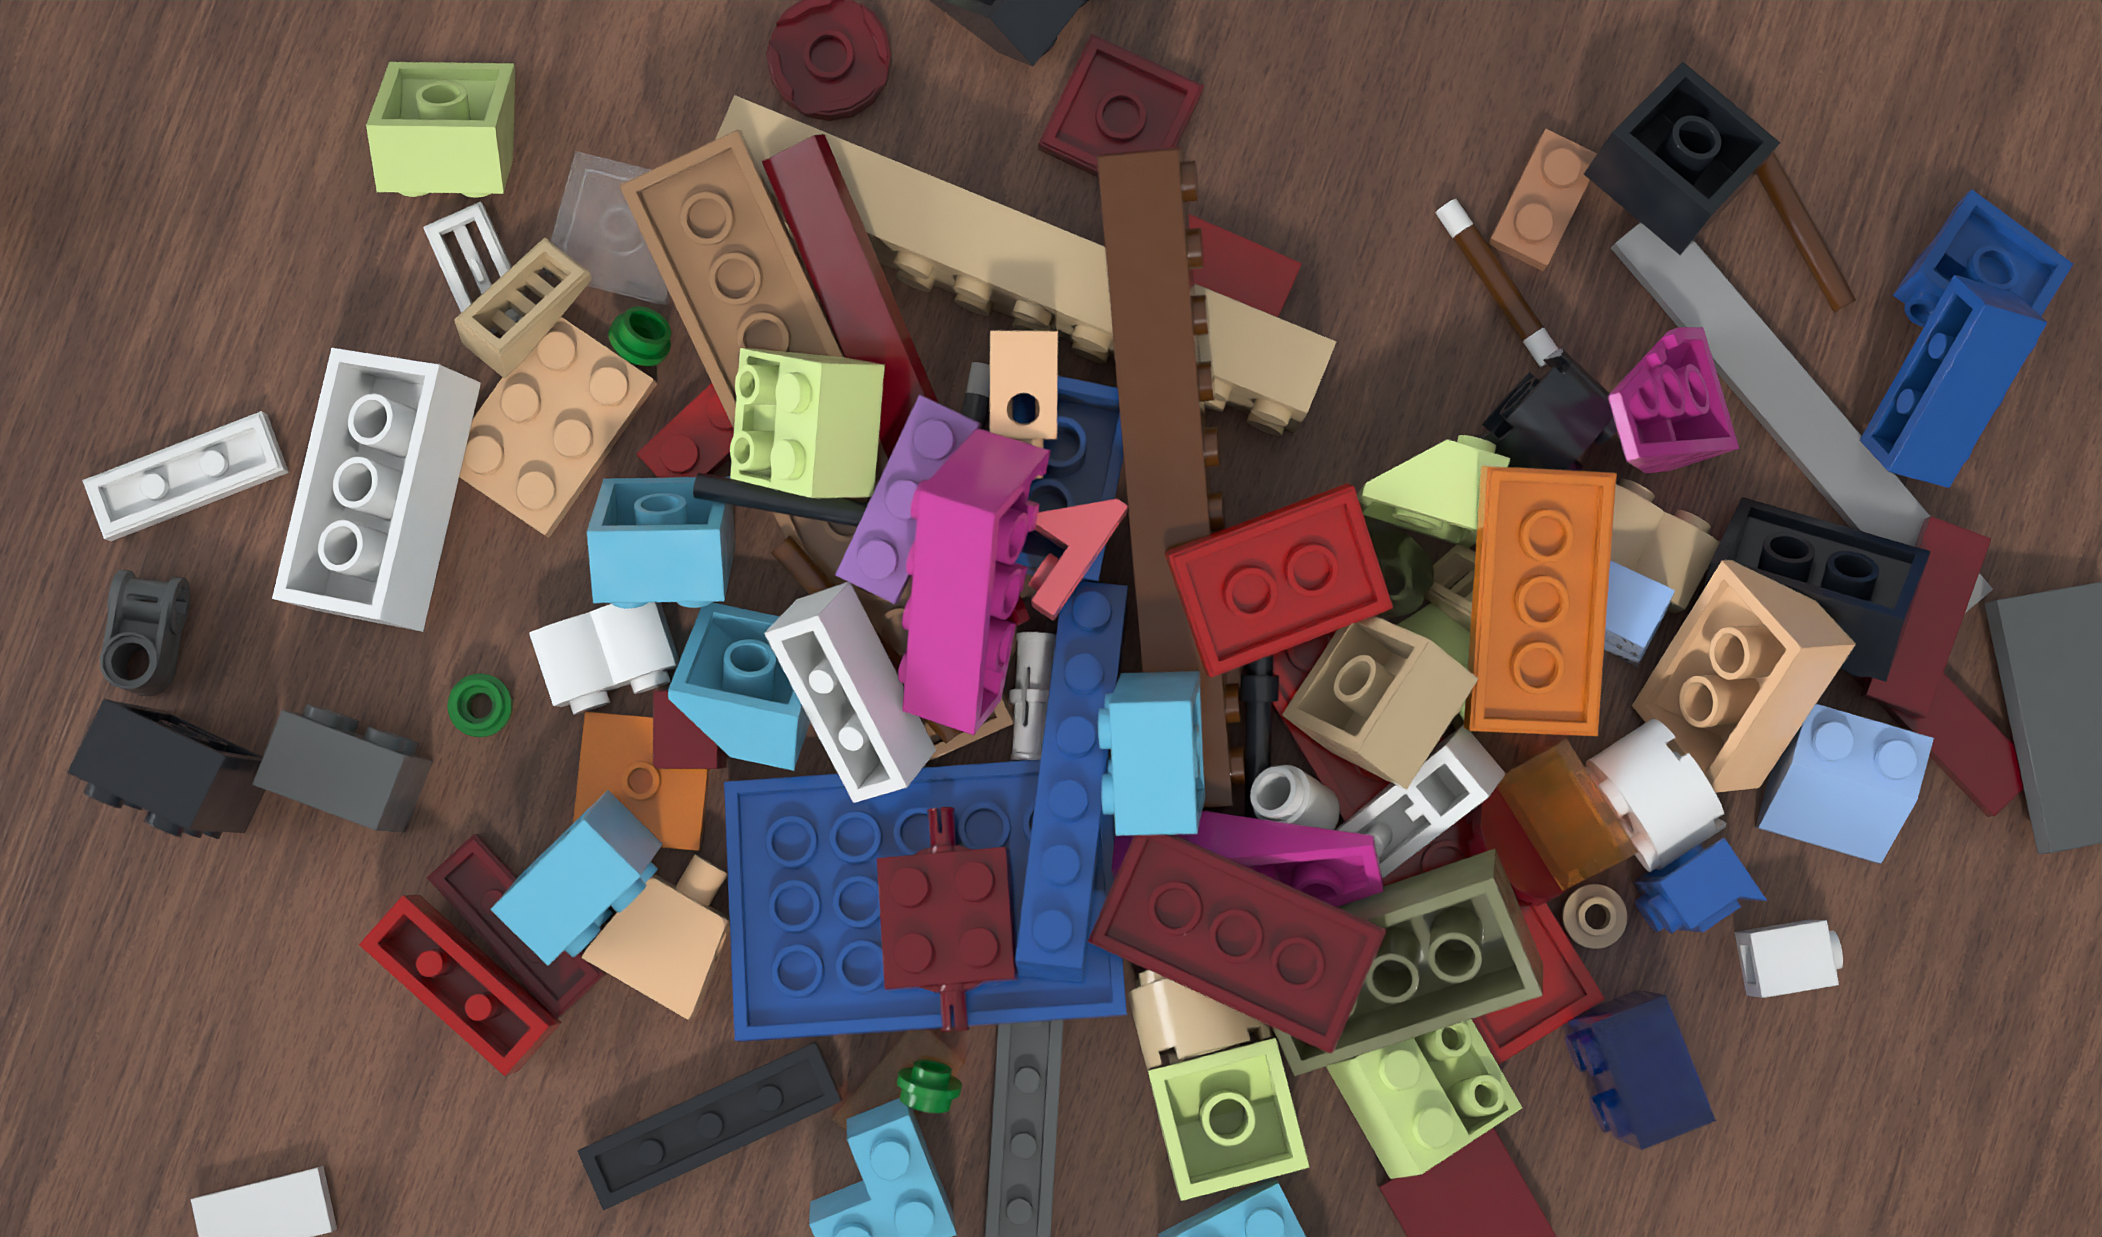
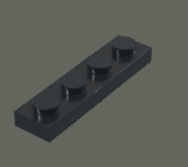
[577,1041,843,1211]

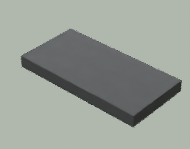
[1984,582,2102,854]

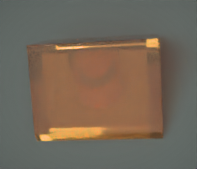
[1497,739,1638,891]

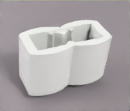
[529,602,680,715]

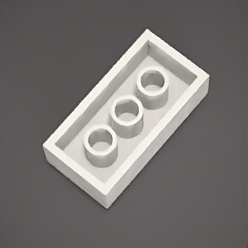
[272,348,481,632]

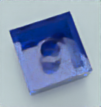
[1565,990,1716,1150]

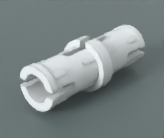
[1008,632,1056,761]

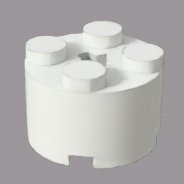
[1576,718,1726,872]

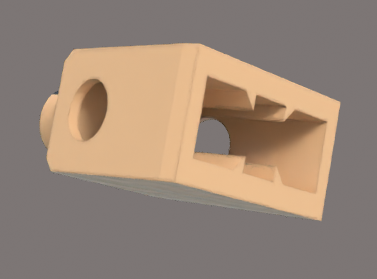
[990,331,1058,478]
[581,854,730,1020]

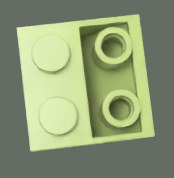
[730,348,885,498]
[1326,1019,1522,1179]

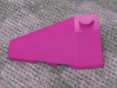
[1608,327,1739,473]
[1111,811,1383,907]

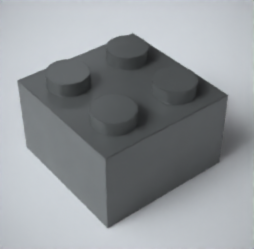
[252,704,433,833]

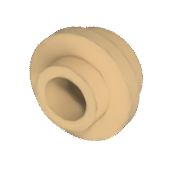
[1561,884,1627,949]

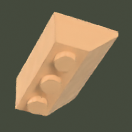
[1632,560,1856,793]

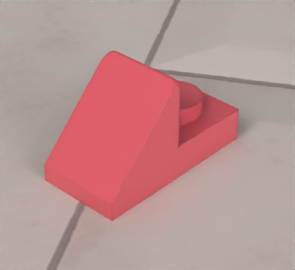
[1028,499,1128,621]

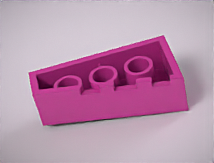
[898,428,1050,735]

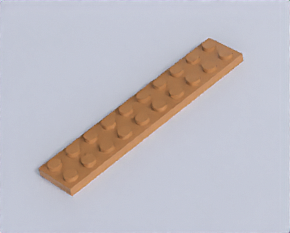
[619,130,1015,762]

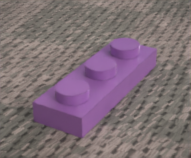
[835,395,982,604]

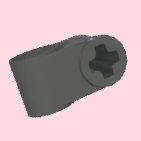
[100,569,190,696]

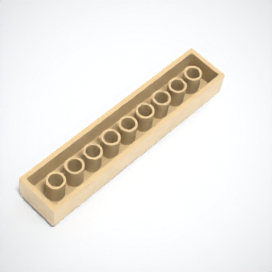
[715,95,1336,436]

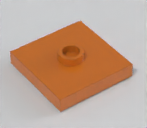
[573,711,710,851]

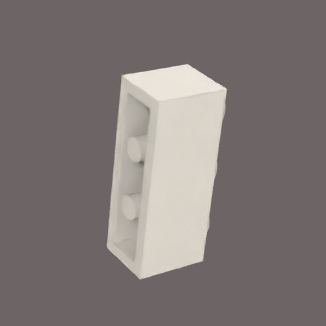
[764,582,936,803]

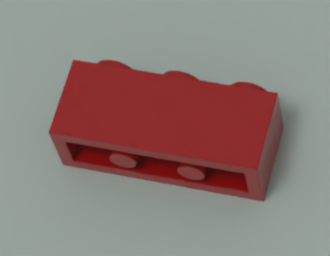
[359,895,562,1076]

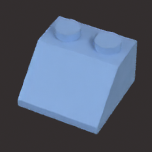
[1755,704,1934,864]

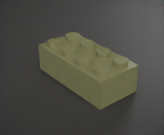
[1273,849,1543,1076]

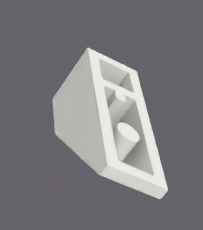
[1335,724,1506,878]

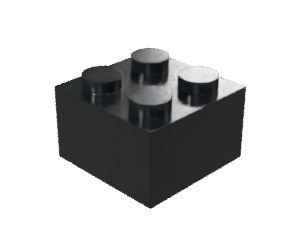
[1584,62,1780,255]

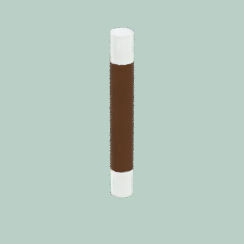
[1435,198,1558,368]

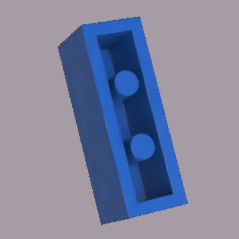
[1860,275,2048,488]

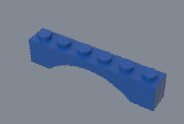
[1015,581,1128,983]

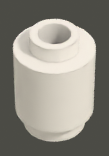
[1250,765,1340,830]

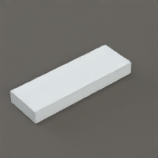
[82,411,289,541]

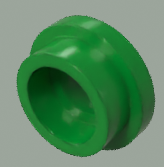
[608,306,671,366]
[447,673,513,738]
[896,1059,962,1113]

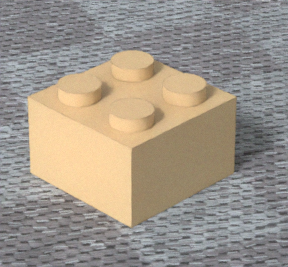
[1282,616,1478,790]

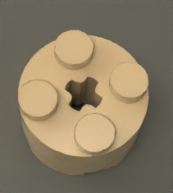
[1127,970,1273,1071]

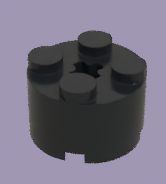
[1474,348,1618,471]

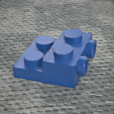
[1893,189,2073,327]

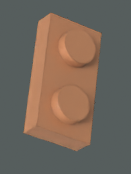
[1487,129,1597,271]

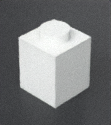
[1734,919,1843,998]

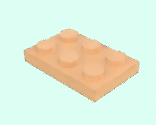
[459,317,657,538]

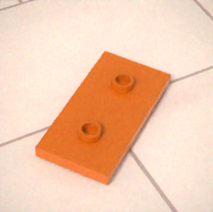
[1464,466,1617,736]

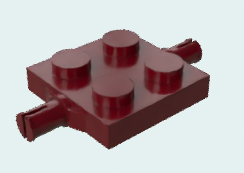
[877,807,1019,1033]

